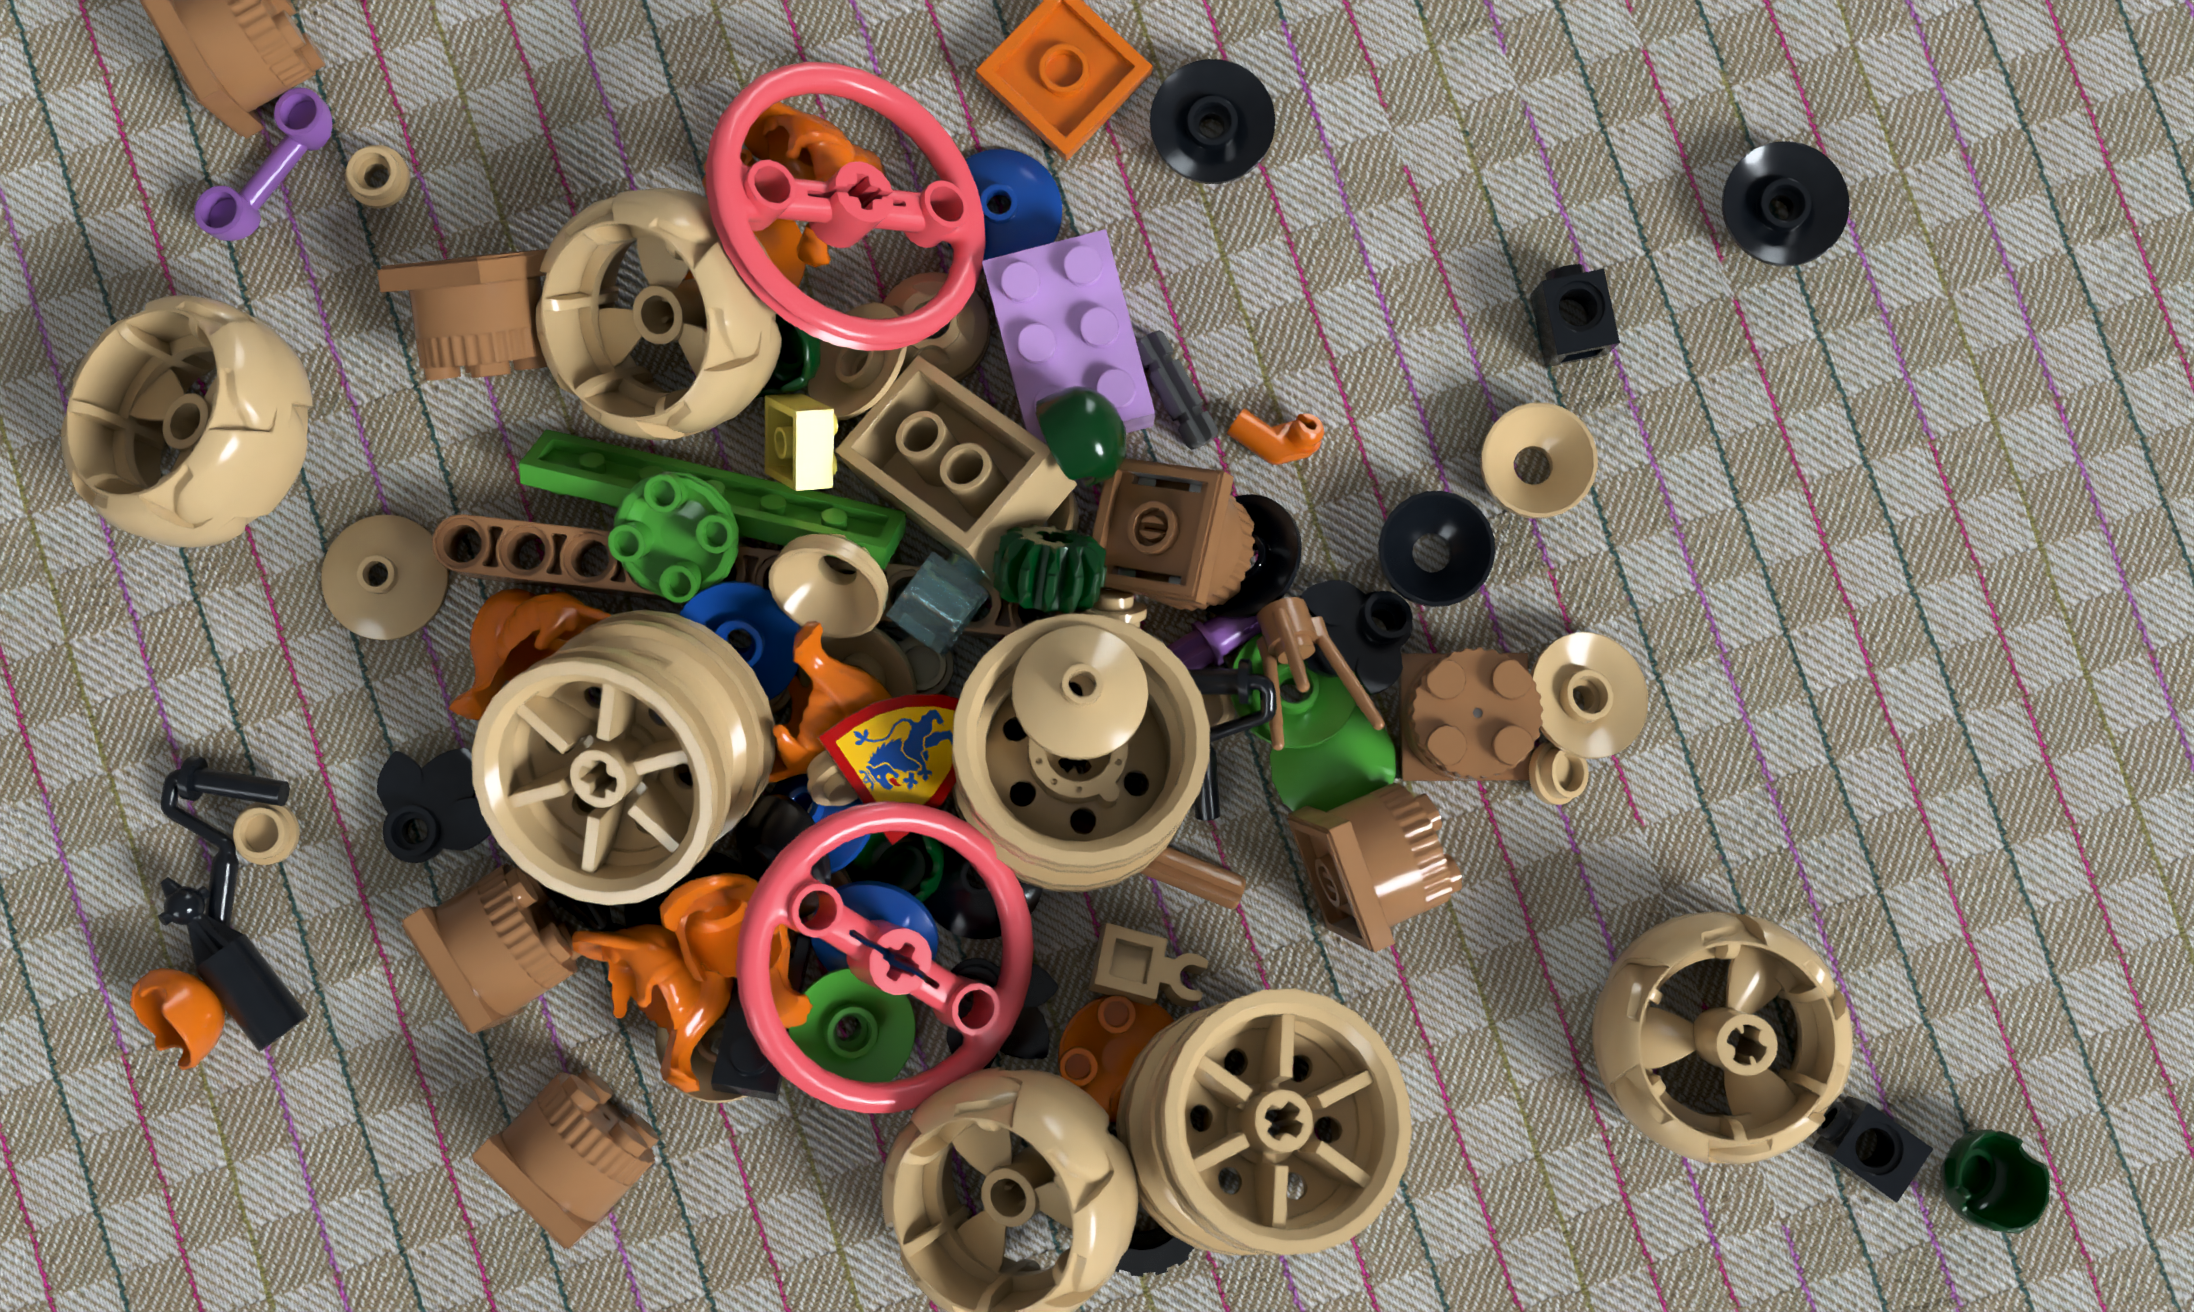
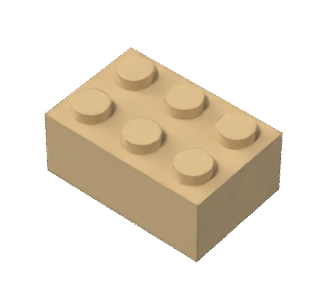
[835,355,1077,582]

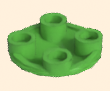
[608,471,739,603]
[1269,705,1397,812]

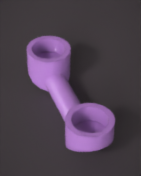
[194,88,333,241]

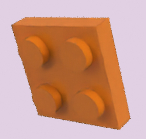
[975,0,1153,162]

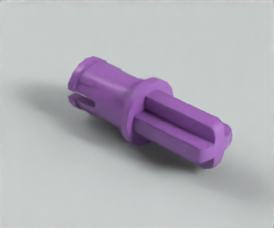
[1167,615,1261,669]

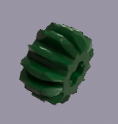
[992,524,1107,614]

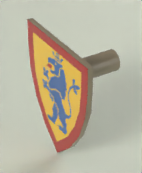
[817,694,959,845]

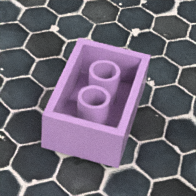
[982,229,1155,445]

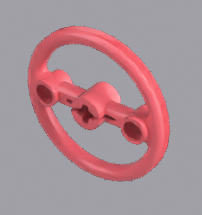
[706,61,986,351]
[736,801,1034,1113]

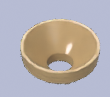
[883,272,991,382]
[1480,403,1598,519]
[769,534,889,638]

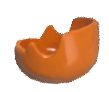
[130,968,225,1070]

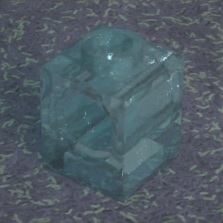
[886,551,989,658]

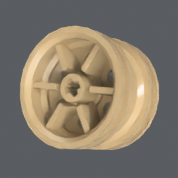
[471,610,775,905]
[952,613,1210,892]
[1116,988,1412,1256]

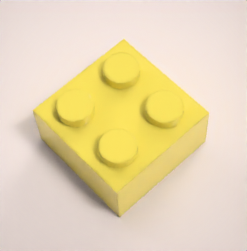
[765,393,838,491]

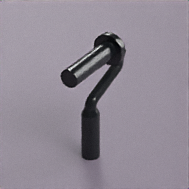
[1187,659,1277,821]
[160,756,290,927]

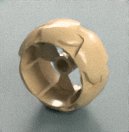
[535,188,782,441]
[61,295,313,547]
[1592,911,1853,1165]
[881,1067,1138,1312]

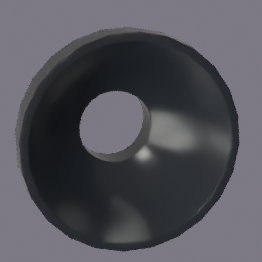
[1378,491,1495,607]

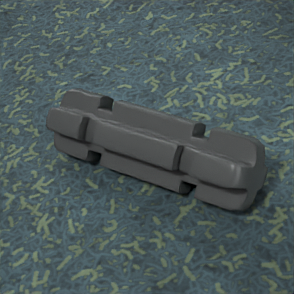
[1136,330,1218,450]

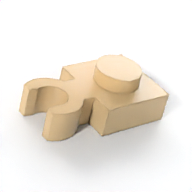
[1089,923,1208,1007]

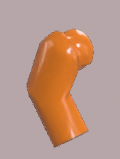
[1226,408,1324,465]

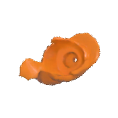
[743,102,887,268]
[448,588,612,720]
[768,621,892,783]
[659,873,813,1029]
[572,924,735,1093]

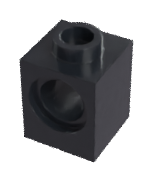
[1530,264,1620,368]
[1812,1096,1933,1203]

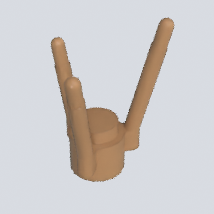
[1256,597,1385,751]

